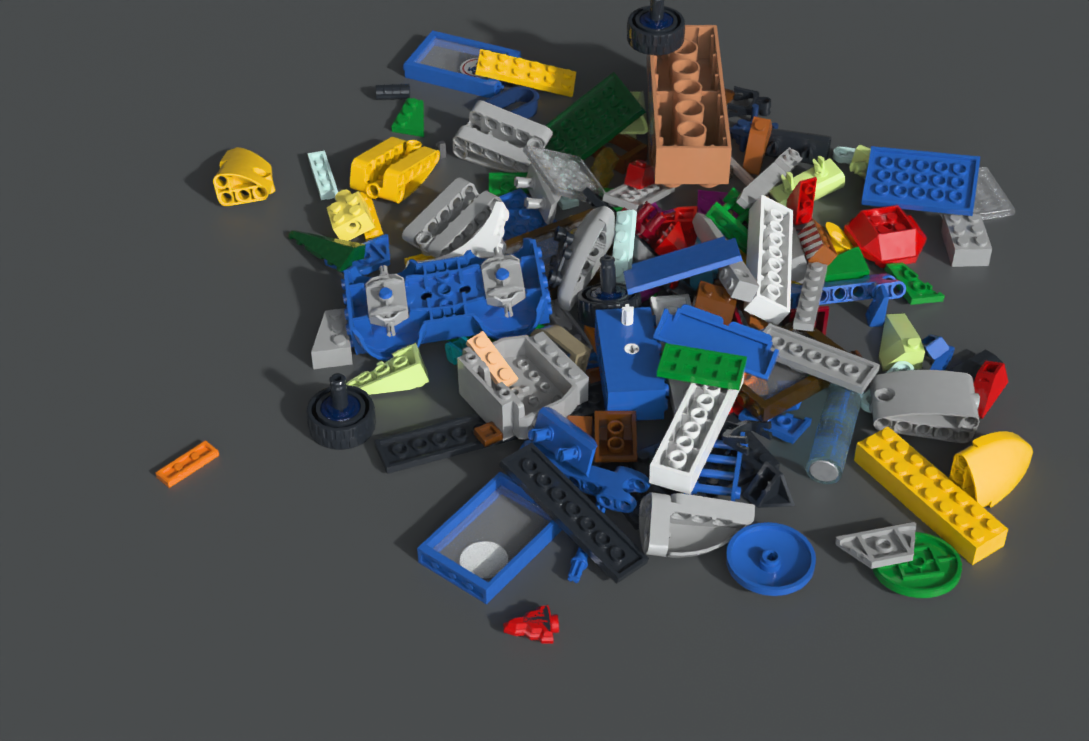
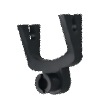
[727,86,771,118]
[719,420,773,455]

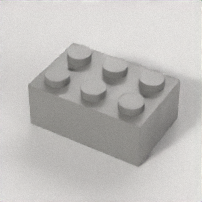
[941,213,992,267]

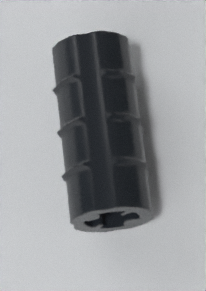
[376,84,410,100]

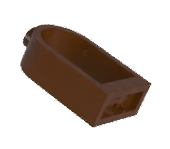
[592,133,648,175]

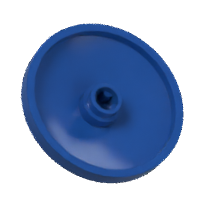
[726,522,816,596]

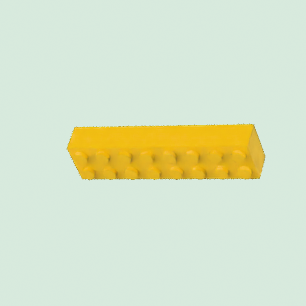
[854,426,1008,565]

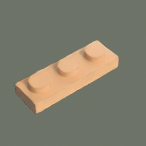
[466,332,518,387]

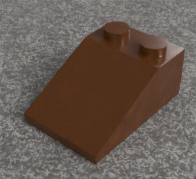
[692,281,737,326]
[594,411,637,462]

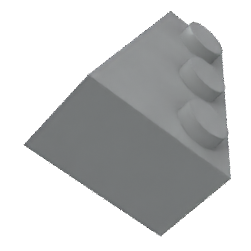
[311,308,353,369]

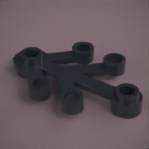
[547,226,574,288]

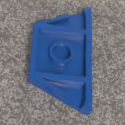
[324,234,390,275]

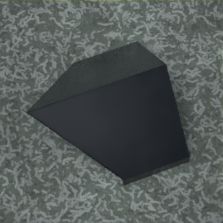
[742,461,795,508]

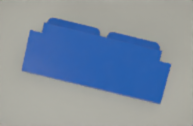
[623,236,743,295]
[653,304,779,381]

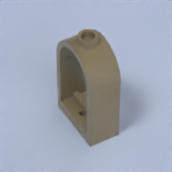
[531,324,591,373]

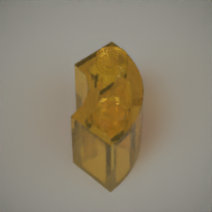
[588,147,619,191]

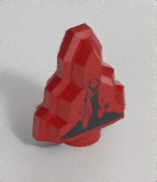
[503,605,559,644]

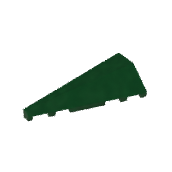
[288,230,366,272]

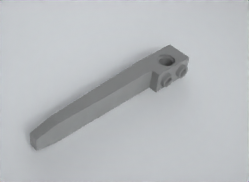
[736,147,802,209]
[692,213,760,303]

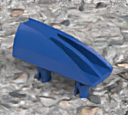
[528,407,598,477]

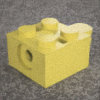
[326,189,375,241]

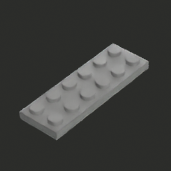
[602,184,675,212]
[763,323,880,394]

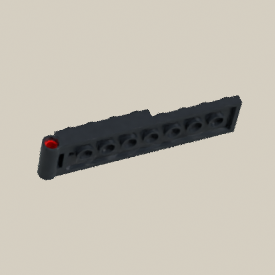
[582,187,696,303]

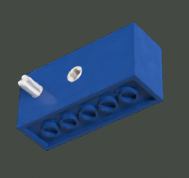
[595,304,669,421]

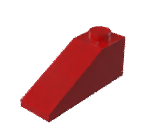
[624,160,655,190]

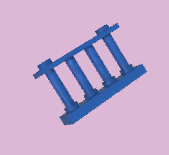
[684,432,748,502]

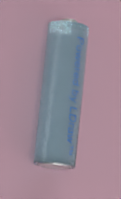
[806,382,865,484]

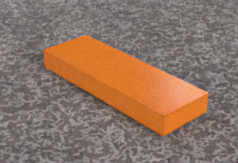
[155,440,219,488]

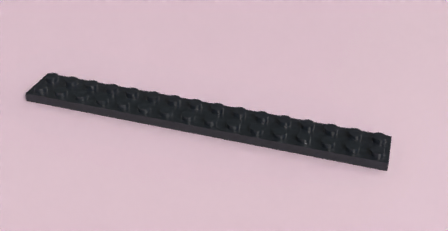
[375,381,670,474]

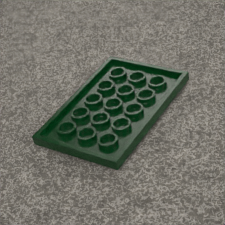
[543,72,646,177]

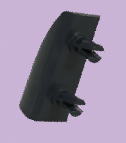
[765,128,831,165]

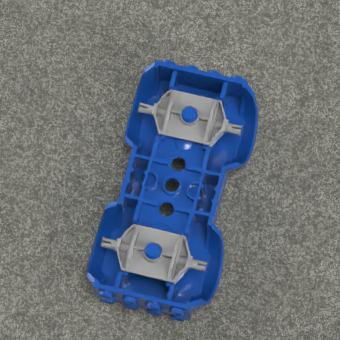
[341,238,552,361]

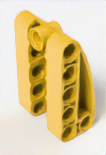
[350,137,440,203]

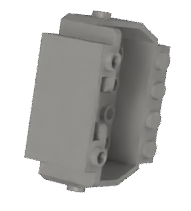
[457,331,589,441]

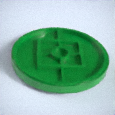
[873,532,962,598]

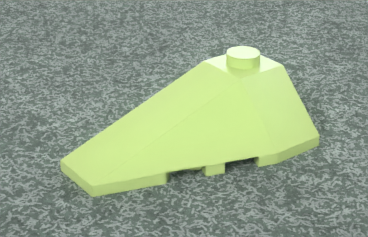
[879,313,925,371]
[346,343,429,395]

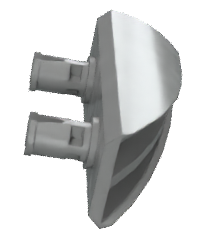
[514,160,562,225]

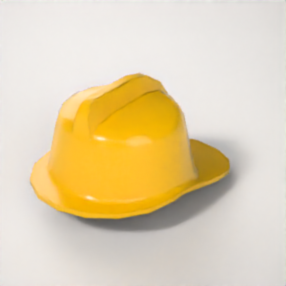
[825,222,854,255]

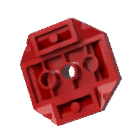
[844,205,927,268]

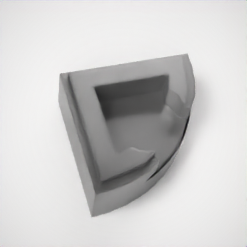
[435,141,446,159]

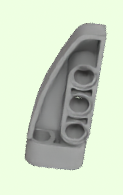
[557,206,615,311]
[639,492,755,558]

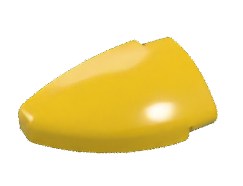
[949,431,1033,508]

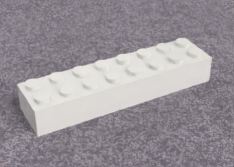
[744,195,793,326]
[649,374,744,495]

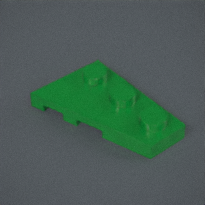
[391,98,424,137]

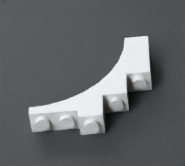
[405,202,509,268]

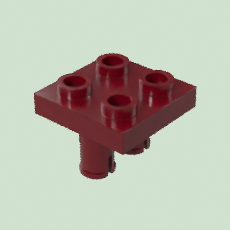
[621,201,666,246]

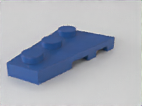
[738,409,812,444]

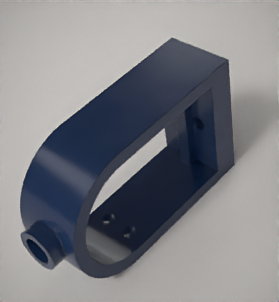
[485,86,539,119]

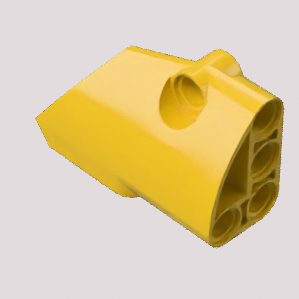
[213,147,275,206]

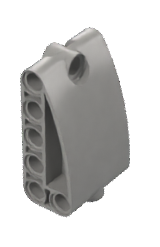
[453,100,553,173]
[402,177,502,258]
[869,370,980,443]

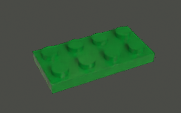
[657,343,747,390]

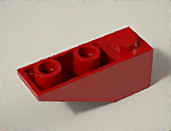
[786,177,817,226]
[654,221,687,256]
[974,361,1008,419]

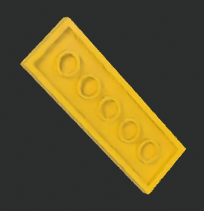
[475,49,576,97]

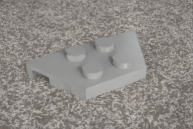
[835,522,916,569]

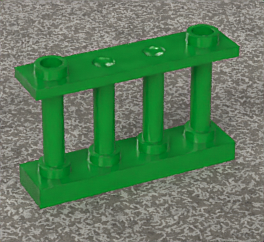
[705,187,750,255]

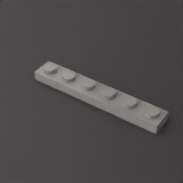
[793,262,827,331]

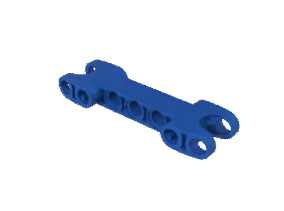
[790,273,906,309]
[520,440,651,513]

